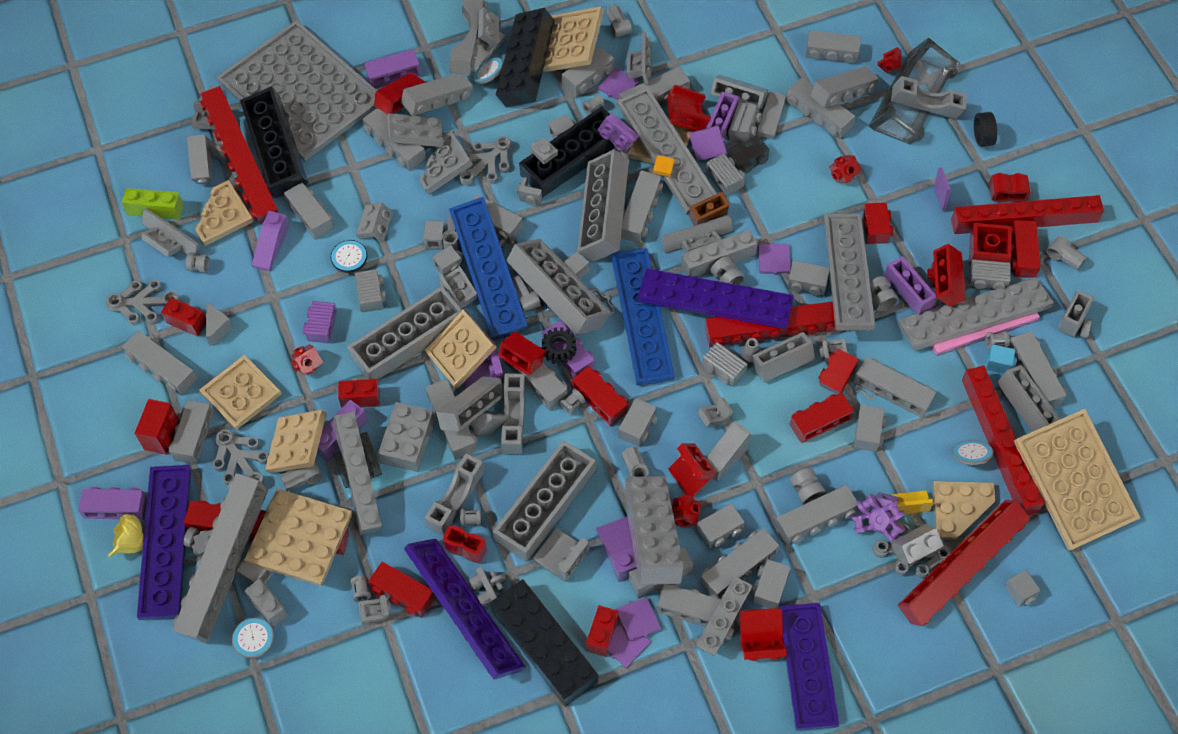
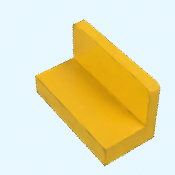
[886,490,933,516]

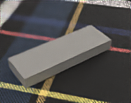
[757,91,787,139]

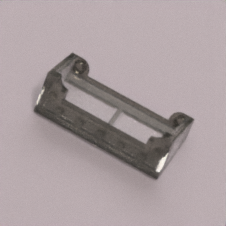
[868,38,960,145]

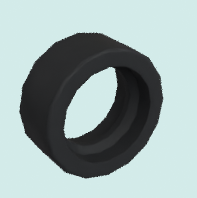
[973,112,998,147]

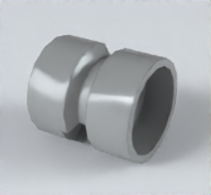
[710,256,745,285]
[870,276,899,312]
[790,468,826,505]

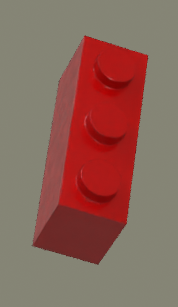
[374,72,426,115]
[1010,220,1041,278]
[933,243,966,307]
[572,366,628,426]
[790,392,854,444]
[368,562,436,618]

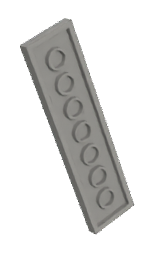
[616,87,717,215]
[824,213,875,330]
[898,277,1054,351]

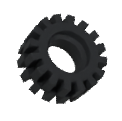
[542,327,577,365]

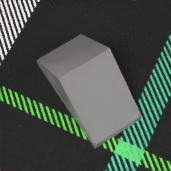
[206,304,233,346]
[471,411,507,436]

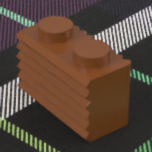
[688,192,730,226]

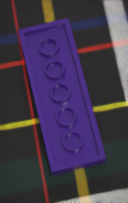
[779,603,839,731]

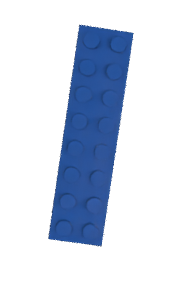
[449,196,528,340]
[611,248,675,386]

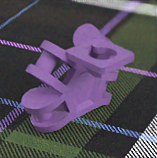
[851,492,905,541]

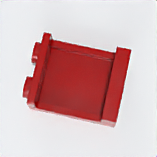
[667,85,710,131]

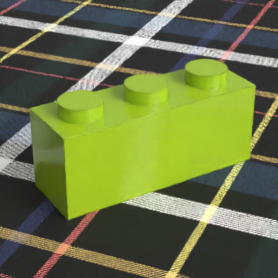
[122,188,184,220]

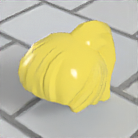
[108,514,144,557]

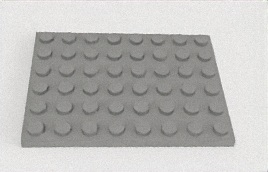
[216,20,377,161]

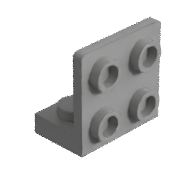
[533,529,589,582]

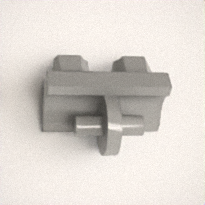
[469,567,506,607]

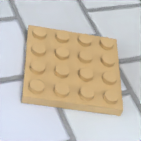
[543,6,604,72]
[244,489,353,587]

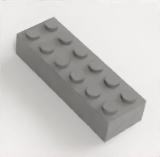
[577,149,629,262]
[506,239,611,336]
[347,286,462,380]
[493,440,596,562]
[624,476,684,585]

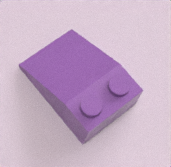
[596,516,637,582]

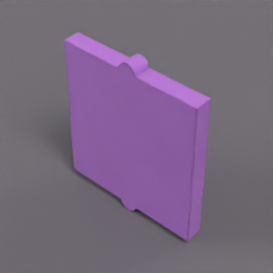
[598,68,639,100]
[689,125,728,161]
[934,167,951,211]
[758,243,791,275]
[615,597,661,641]
[608,624,651,668]

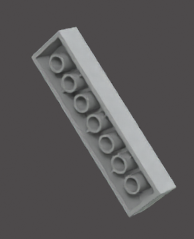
[173,473,268,644]

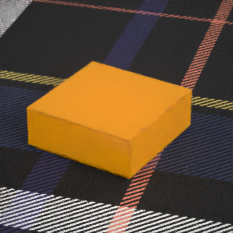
[653,155,675,177]

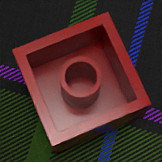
[969,223,1011,266]
[134,399,180,455]

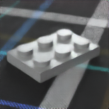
[387,113,444,147]

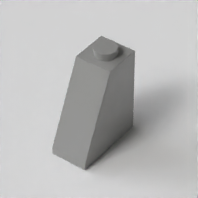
[187,135,213,184]
[706,421,751,482]

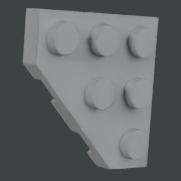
[419,131,473,195]

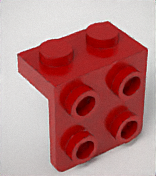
[740,608,786,661]

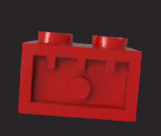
[668,443,717,497]

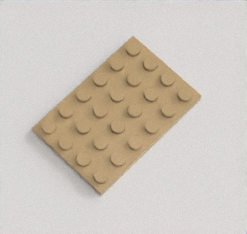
[1013,409,1140,551]

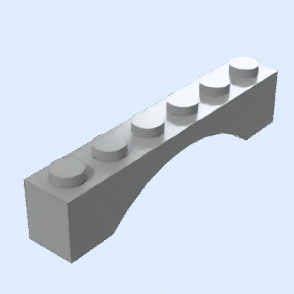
[449,0,487,75]
[332,412,382,536]

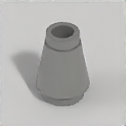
[741,338,760,363]

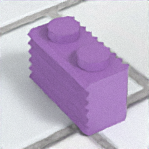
[303,301,337,343]

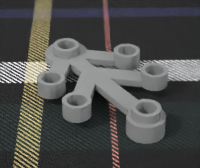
[459,136,512,186]
[106,280,179,325]
[213,429,269,486]
[872,524,952,578]

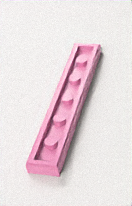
[931,313,1040,356]

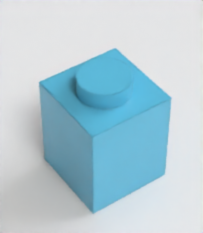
[986,344,1017,374]

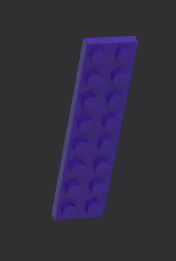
[638,268,794,329]
[137,465,191,620]
[404,538,525,680]

